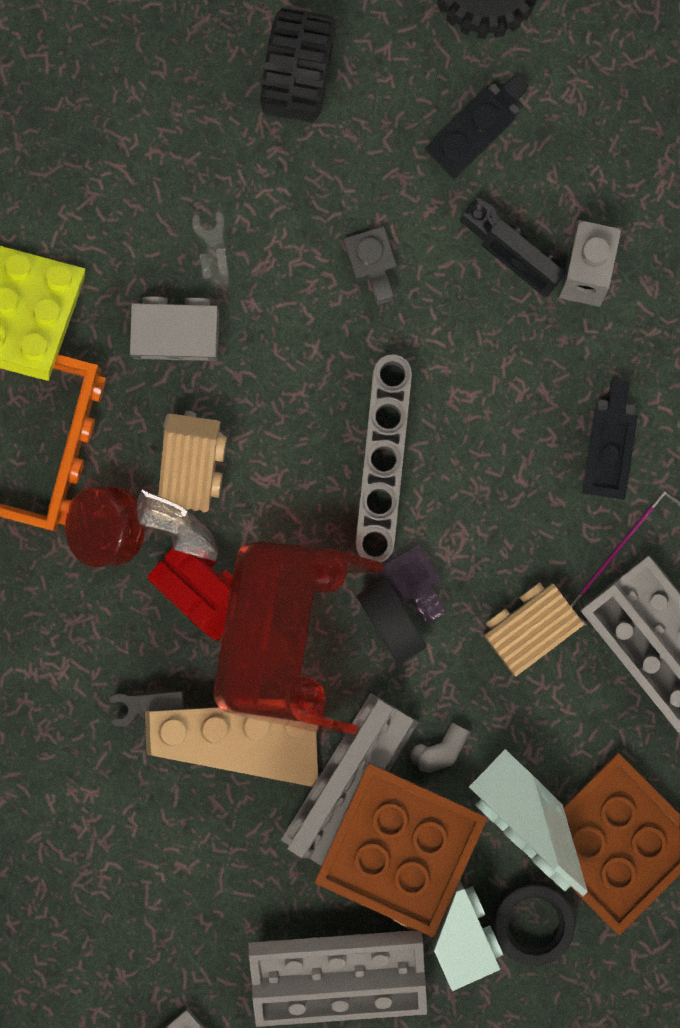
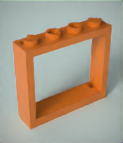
[0,355,106,532]

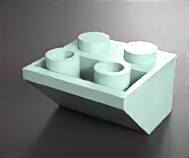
[431,880,503,991]

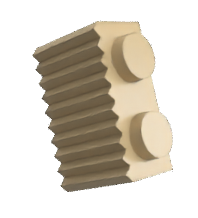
[157,413,227,513]
[483,582,584,676]

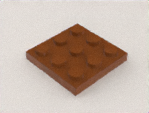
[563,752,680,936]
[314,762,488,938]

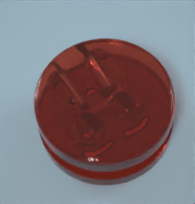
[65,487,145,567]

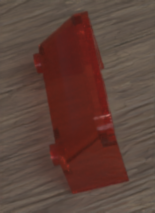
[214,541,384,734]

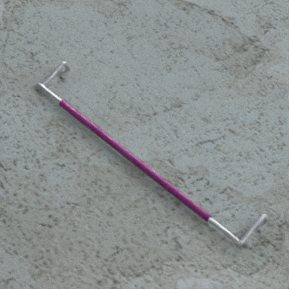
[570,492,680,626]

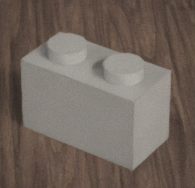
[130,297,219,361]

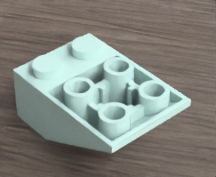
[469,749,588,896]

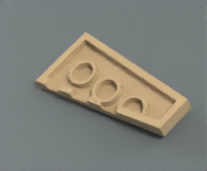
[145,702,318,787]

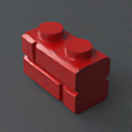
[147,541,249,640]

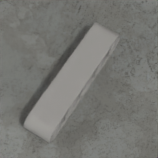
[356,354,412,564]

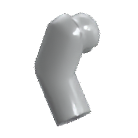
[410,722,470,773]

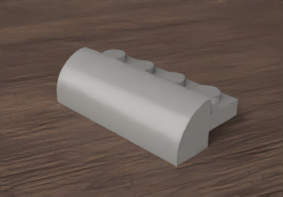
[581,555,680,734]
[281,693,419,866]
[248,930,427,1027]

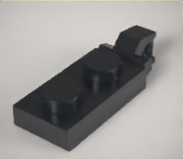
[425,74,529,180]
[460,198,566,298]
[582,379,638,500]

